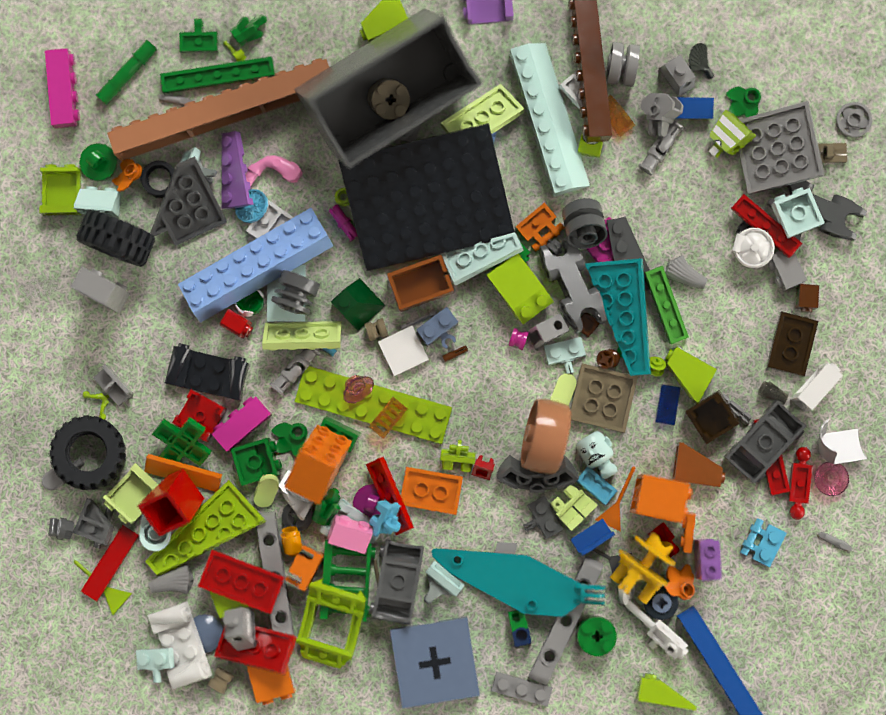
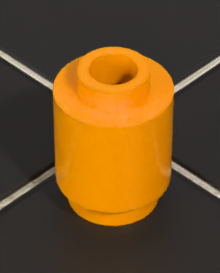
[281,526,303,557]

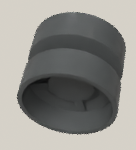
[562,198,608,249]

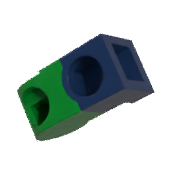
[508,610,532,647]

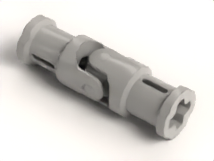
[638,120,684,176]
[269,349,321,395]

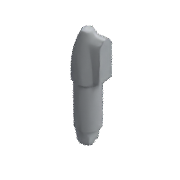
[159,94,192,106]
[818,532,852,551]

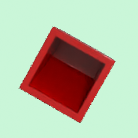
[137,468,205,537]

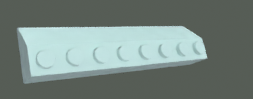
[510,43,590,197]

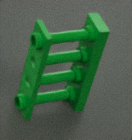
[320,540,376,622]

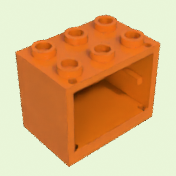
[284,424,352,505]
[630,474,692,523]

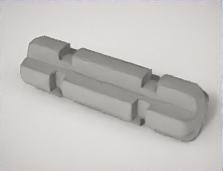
[723,394,752,424]

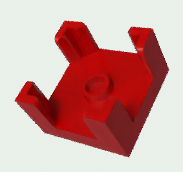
[172,389,227,442]

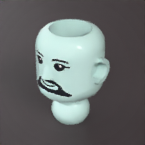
[576,431,617,479]

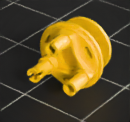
[610,532,676,605]

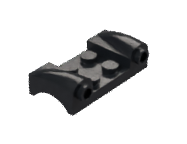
[165,343,250,401]

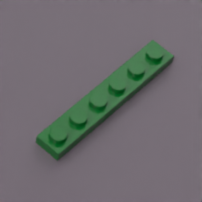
[160,56,275,94]

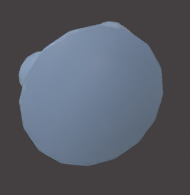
[193,614,223,653]

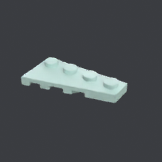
[441,232,524,285]

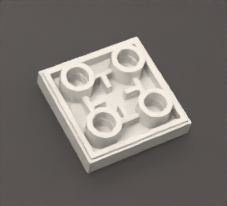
[378,326,429,377]

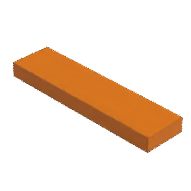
[144,454,222,492]

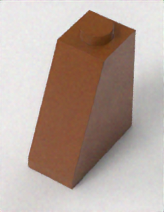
[672,442,725,487]

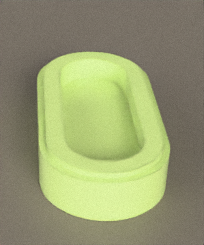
[550,373,577,405]
[254,474,279,507]

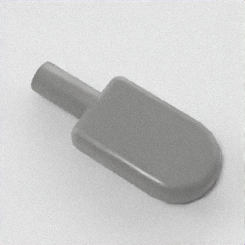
[42,458,84,490]

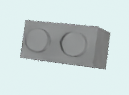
[767,251,807,291]

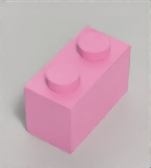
[328,515,373,554]

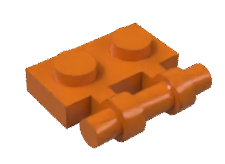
[515,202,565,252]
[680,512,696,553]

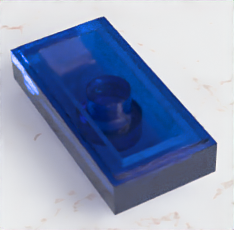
[655,384,681,426]

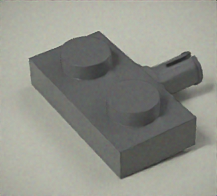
[523,495,563,539]

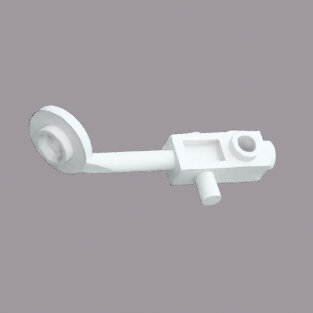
[618,585,688,660]

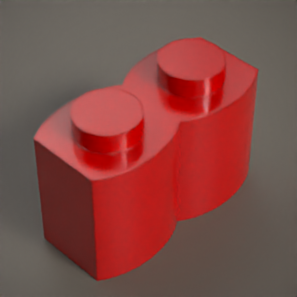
[220,309,253,339]

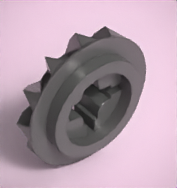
[282,504,312,532]

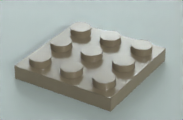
[570,363,638,433]

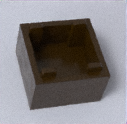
[685,390,740,444]

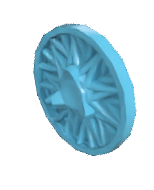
[235,189,268,223]

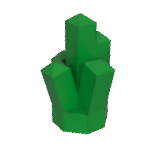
[229,15,267,47]
[312,488,341,526]

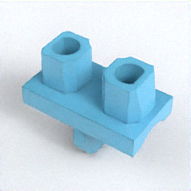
[369,500,401,537]

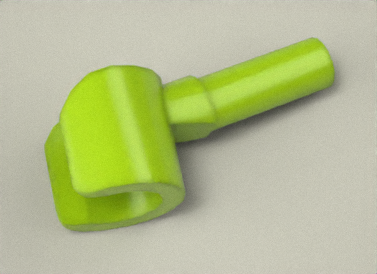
[223,40,246,62]

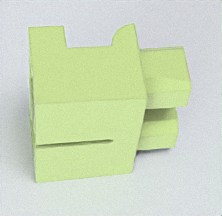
[550,485,598,531]

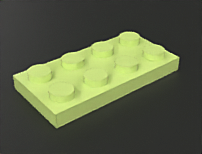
[441,84,524,134]
[262,321,342,351]

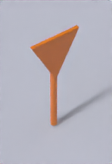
[595,466,636,532]

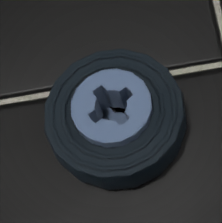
[644,585,679,620]

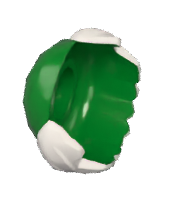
[235,290,264,317]

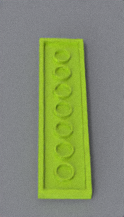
[294,366,453,444]

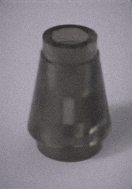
[758,381,789,404]

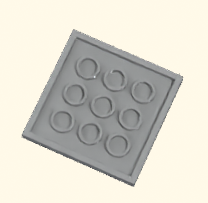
[739,101,825,195]

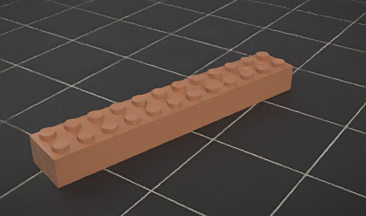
[107,58,329,161]

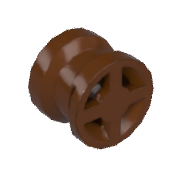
[596,349,620,369]

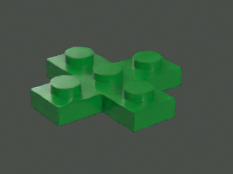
[152,417,212,466]

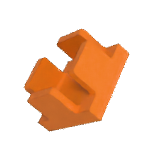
[285,545,324,591]

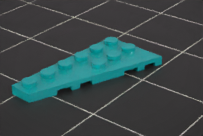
[585,258,651,376]

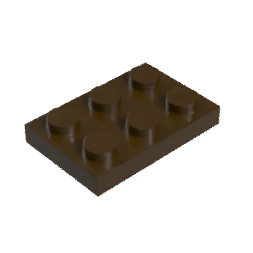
[766,311,819,377]

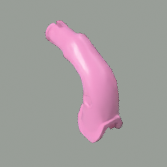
[245,155,302,187]

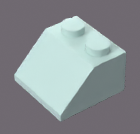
[74,186,121,217]

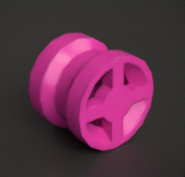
[508,328,529,350]

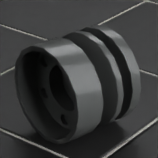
[271,270,320,315]

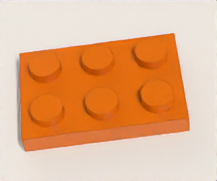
[401,467,463,515]

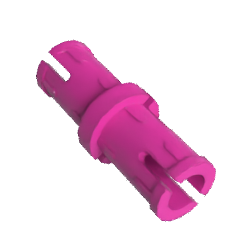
[328,204,358,242]

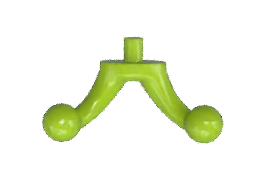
[83,391,110,420]

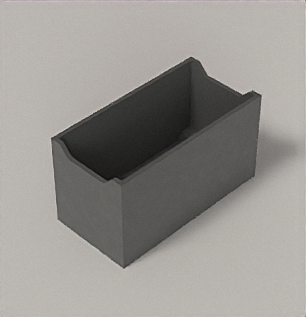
[294,9,483,168]

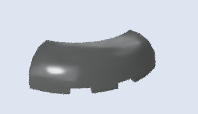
[497,455,579,493]

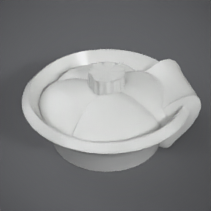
[732,228,775,268]

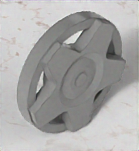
[836,102,872,138]

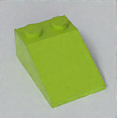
[486,254,554,325]

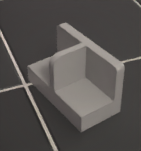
[93,364,134,406]

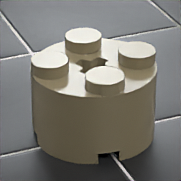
[367,78,410,119]

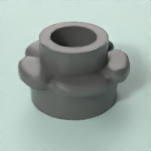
[546,239,562,256]

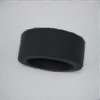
[141,160,175,198]

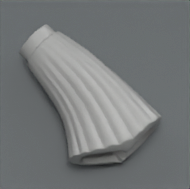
[665,255,708,289]
[149,565,194,594]

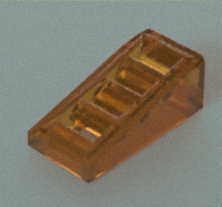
[369,397,408,439]

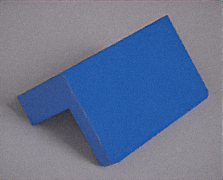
[570,519,615,556]

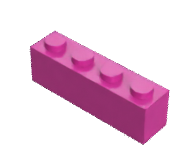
[45,48,80,129]

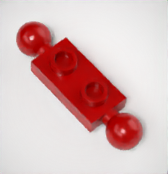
[788,447,813,520]

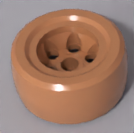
[521,399,571,474]

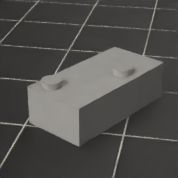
[70,266,130,314]

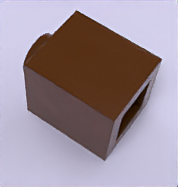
[795,284,820,313]

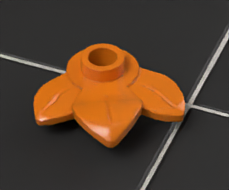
[112,159,142,192]
[664,564,695,600]

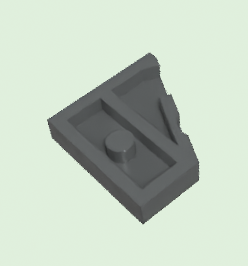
[73,498,114,546]

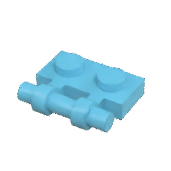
[740,518,787,567]

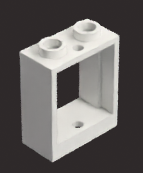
[790,363,843,412]

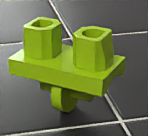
[440,440,476,472]

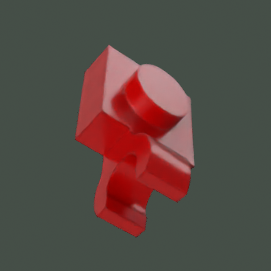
[648,522,680,558]

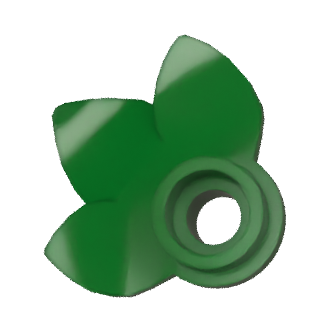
[726,86,761,118]
[272,422,308,457]

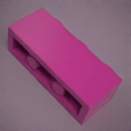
[212,397,272,452]

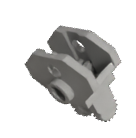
[640,93,684,137]

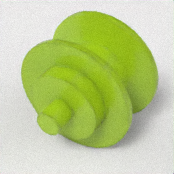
[650,356,666,377]

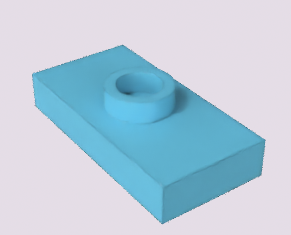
[576,466,618,506]

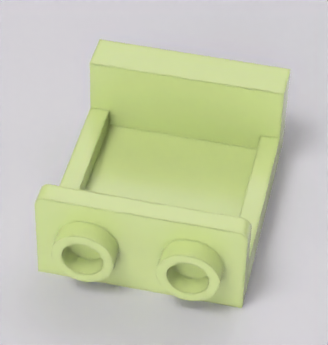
[103,463,158,525]

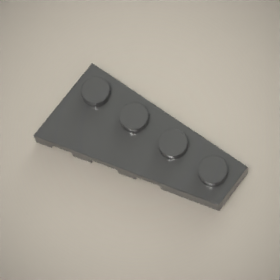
[606,217,650,291]

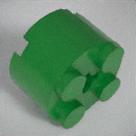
[576,615,617,656]

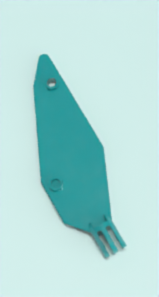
[431,548,606,617]

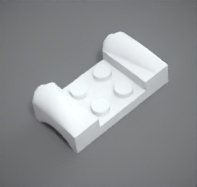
[148,601,212,690]

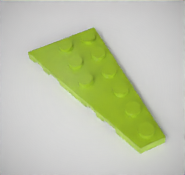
[145,480,266,576]

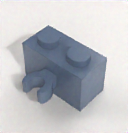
[416,307,458,349]

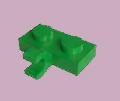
[179,19,218,53]

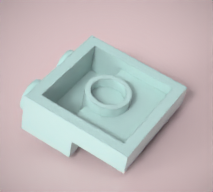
[771,188,825,238]

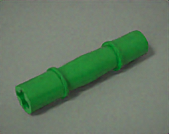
[96,39,158,105]

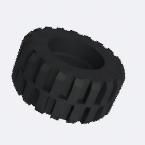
[76,210,155,267]
[49,415,126,490]

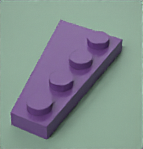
[221,131,254,209]

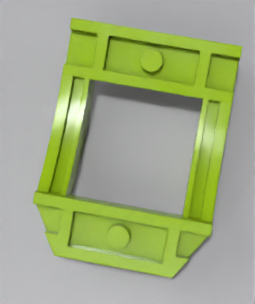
[296,579,366,669]

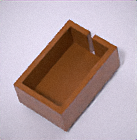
[387,255,454,312]

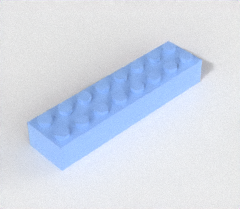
[178,208,333,323]

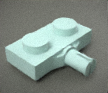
[544,337,586,374]
[136,648,174,683]

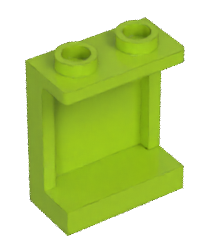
[39,164,81,216]

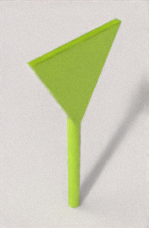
[74,560,132,615]

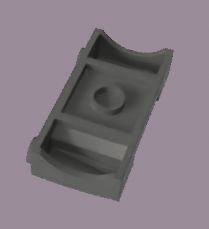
[724,400,806,484]
[369,540,424,625]

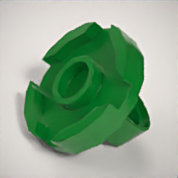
[79,143,118,181]

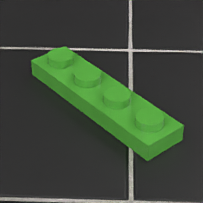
[644,266,689,344]

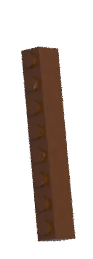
[568,0,612,143]

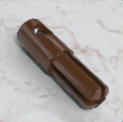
[442,345,468,362]

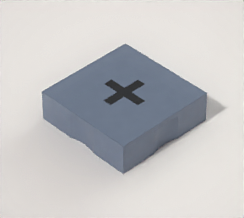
[390,616,480,709]

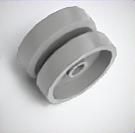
[607,41,640,87]

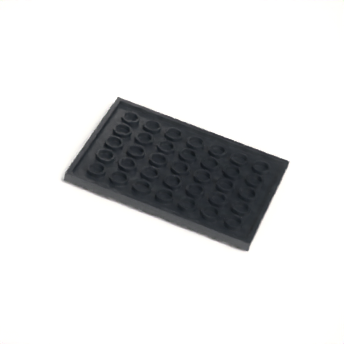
[338,123,514,271]

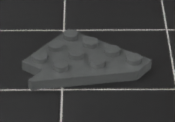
[150,156,227,246]

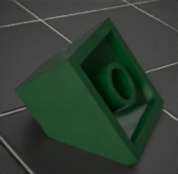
[331,278,386,331]

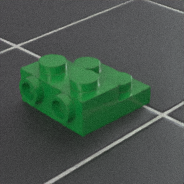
[231,438,283,486]

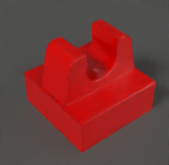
[471,455,495,480]

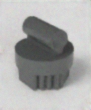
[48,517,74,540]

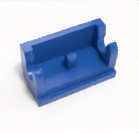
[677,97,714,119]

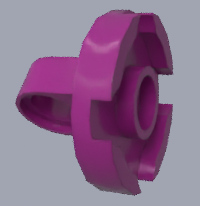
[353,484,381,518]

